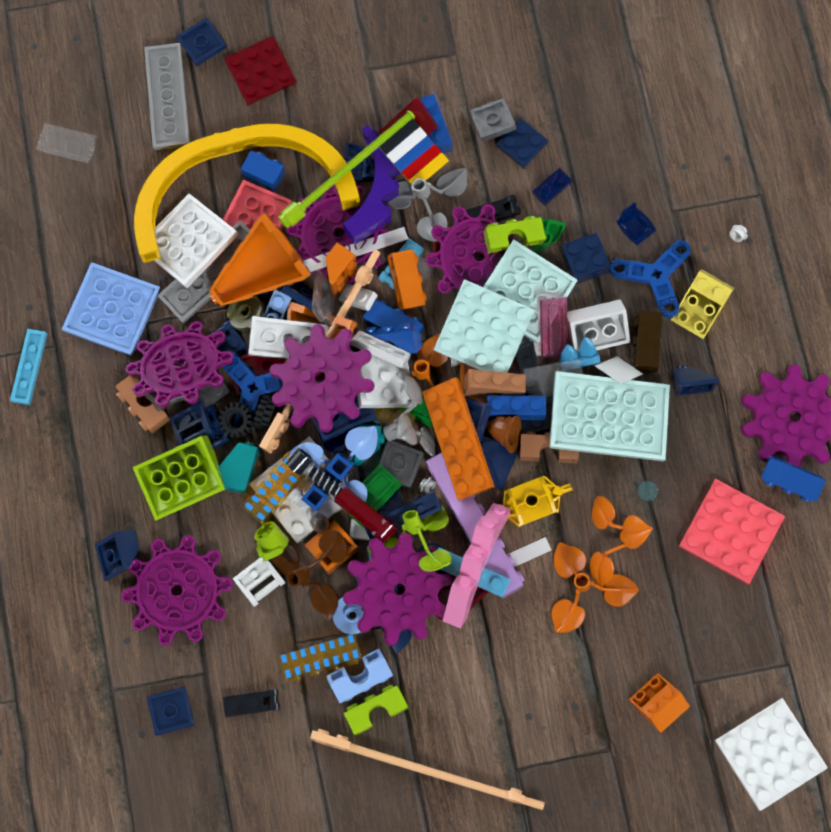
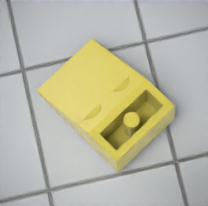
[671,269,734,339]

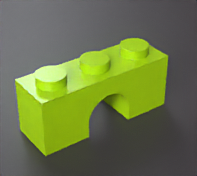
[483,216,546,254]
[344,685,409,736]

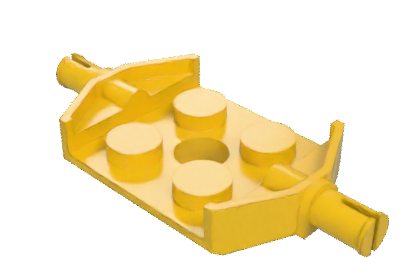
[503,476,573,528]

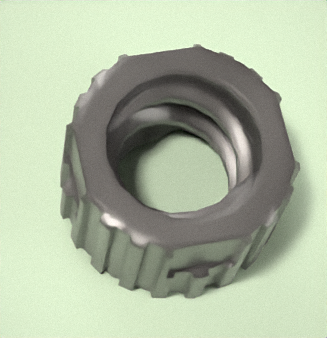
[310,513,329,533]

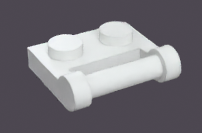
[233,558,285,607]

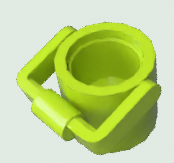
[254,521,289,561]

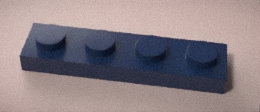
[363,491,442,540]

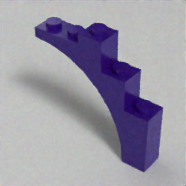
[343,125,401,245]

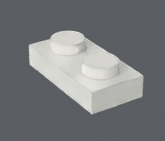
[338,284,378,311]

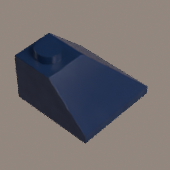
[672,365,719,396]
[481,436,517,490]
[95,530,139,581]

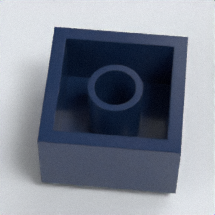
[560,233,610,285]

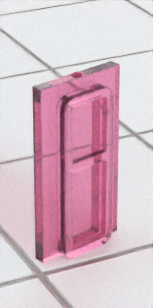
[540,297,568,357]

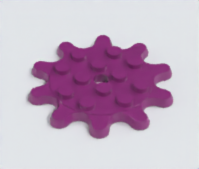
[286,185,390,283]
[425,204,532,294]
[125,321,234,408]
[270,324,375,433]
[741,364,831,467]
[343,532,453,646]
[121,535,233,646]

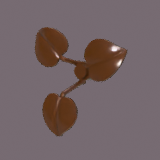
[270,530,347,621]

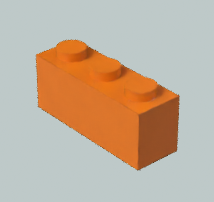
[387,249,427,311]

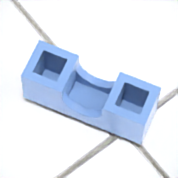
[326,649,393,703]

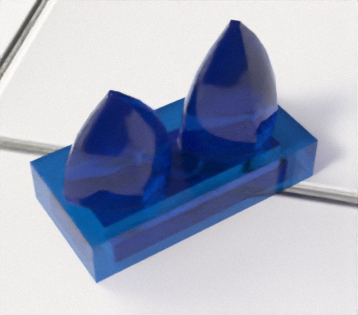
[532,168,572,206]

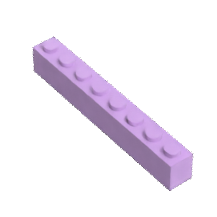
[426,453,525,599]

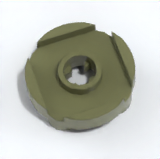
[227,295,265,331]

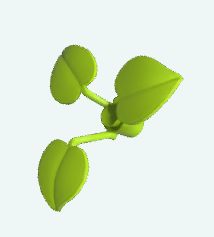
[367,505,452,572]

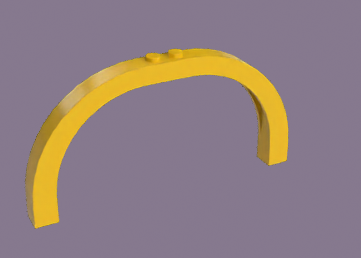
[134,124,361,263]

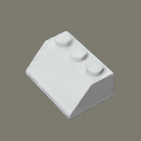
[565,300,630,353]

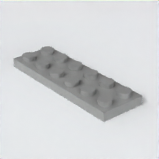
[144,43,190,150]
[157,220,250,324]

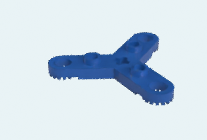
[610,240,691,318]
[222,350,283,430]

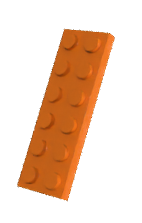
[422,377,495,501]

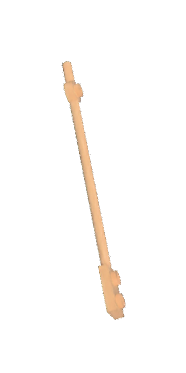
[259,249,380,454]
[310,729,545,810]

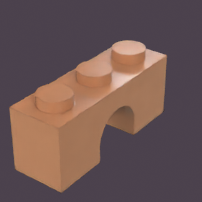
[464,369,526,398]
[115,375,170,434]
[519,432,579,464]

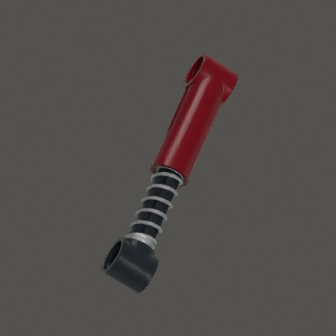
[286,448,398,543]

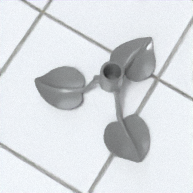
[388,168,467,242]
[383,373,436,457]

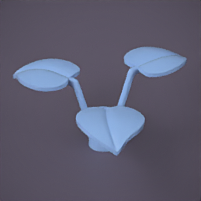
[289,426,378,510]

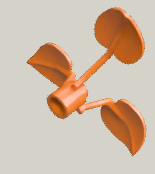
[410,334,449,388]
[590,496,653,587]
[551,542,639,633]

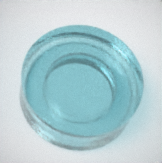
[638,481,658,501]

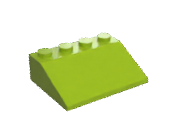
[132,436,226,521]

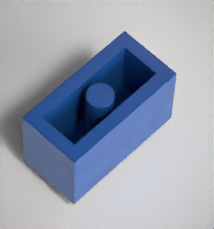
[241,151,285,191]

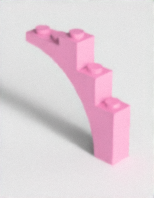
[443,503,511,629]

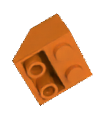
[326,243,358,296]
[304,520,359,575]
[629,673,690,733]

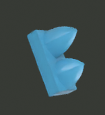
[559,337,601,371]

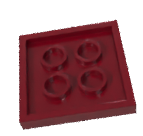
[224,36,296,106]

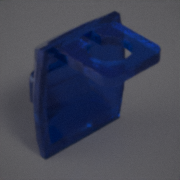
[616,202,657,245]

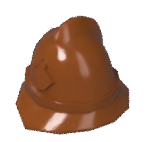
[487,415,521,454]

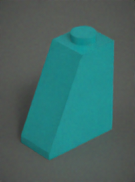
[219,442,260,495]

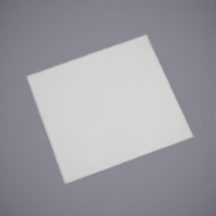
[595,356,642,384]

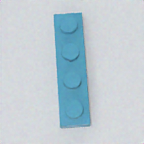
[10,329,47,406]
[438,547,511,598]

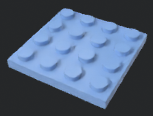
[62,262,161,356]

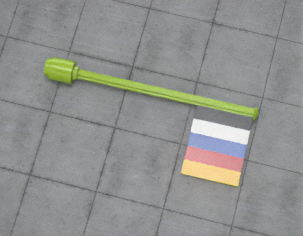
[278,111,449,229]

